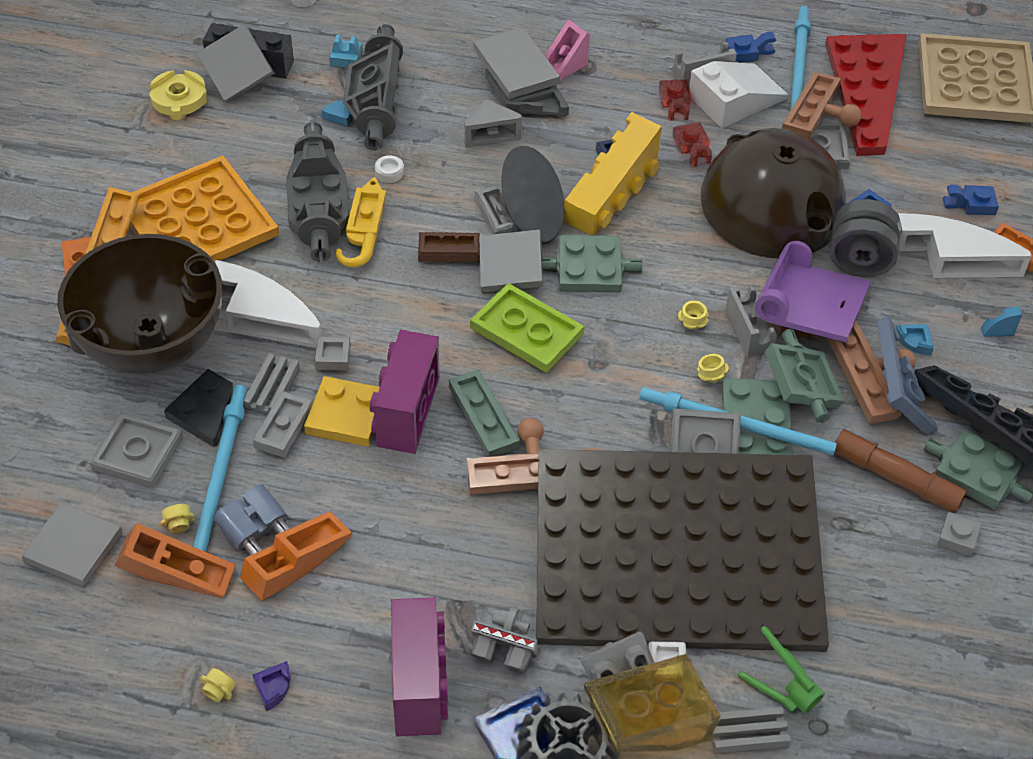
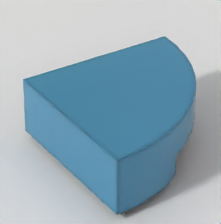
[321,100,354,126]
[981,306,1022,337]
[896,324,934,356]

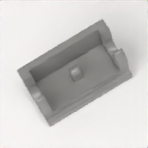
[672,42,737,88]
[725,286,777,357]

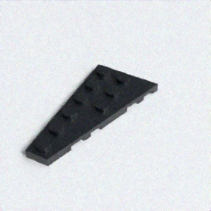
[915,365,1033,470]

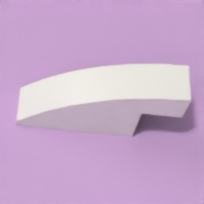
[898,213,1031,278]
[215,260,321,348]

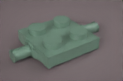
[542,235,642,292]
[765,329,844,423]
[924,430,1033,510]

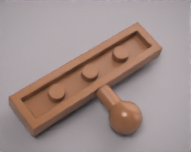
[782,72,862,138]
[827,320,916,424]
[467,418,602,495]

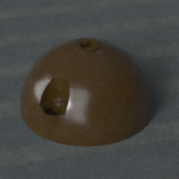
[701,128,846,259]
[57,234,222,374]

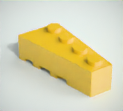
[563,112,662,235]

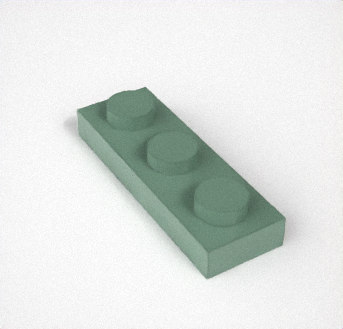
[449,369,519,457]

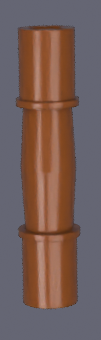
[834,429,968,514]

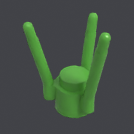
[738,626,825,714]

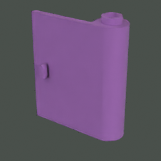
[755,241,871,343]

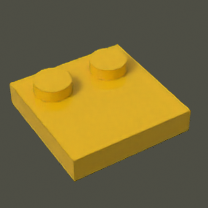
[304,376,380,447]

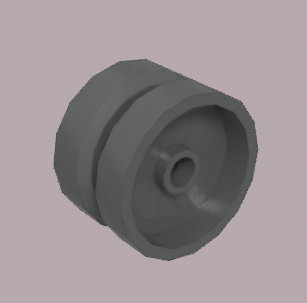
[829,199,902,277]

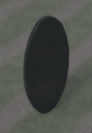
[501,146,564,244]

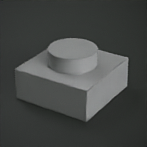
[315,337,351,370]
[937,511,982,557]

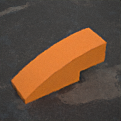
[240,511,352,601]

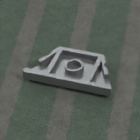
[486,68,569,116]

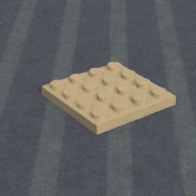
[918,33,1033,123]

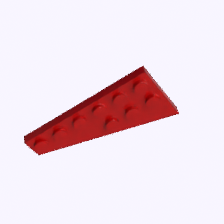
[825,34,906,156]

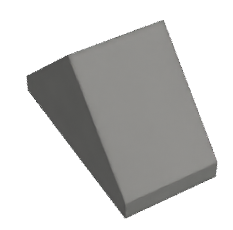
[464,99,522,147]

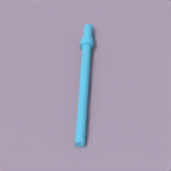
[790,6,811,111]
[193,385,247,552]
[639,387,837,456]

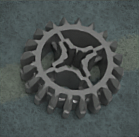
[516,693,621,759]

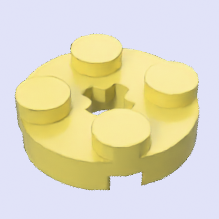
[149,70,208,120]

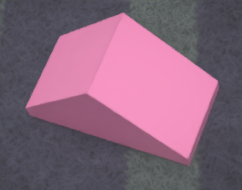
[545,19,590,81]

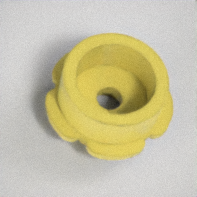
[678,301,709,329]
[697,354,729,383]
[160,504,194,533]
[200,668,236,702]

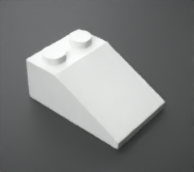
[688,61,789,129]

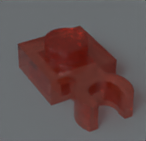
[659,79,691,121]
[672,122,712,167]

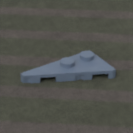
[877,315,938,435]

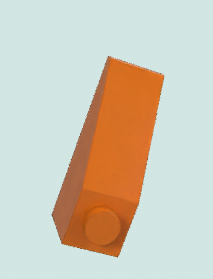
[114,523,236,598]

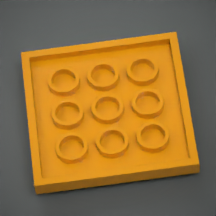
[130,155,280,262]

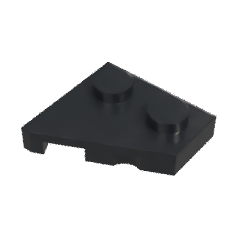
[164,369,234,447]

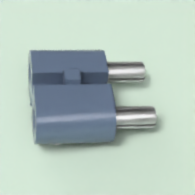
[213,484,289,555]

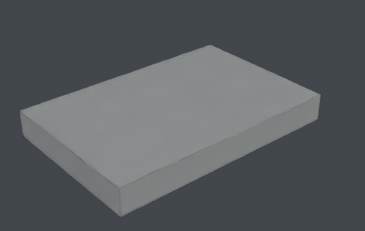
[473,27,560,99]

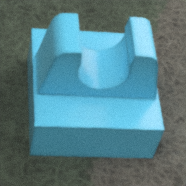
[329,35,363,68]

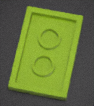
[470,283,584,373]

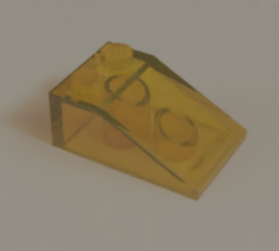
[584,654,721,752]

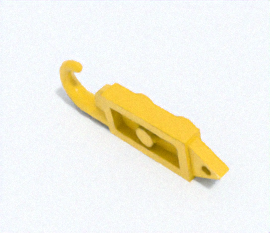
[336,177,386,267]

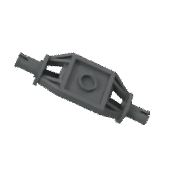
[343,24,403,151]
[286,122,349,262]

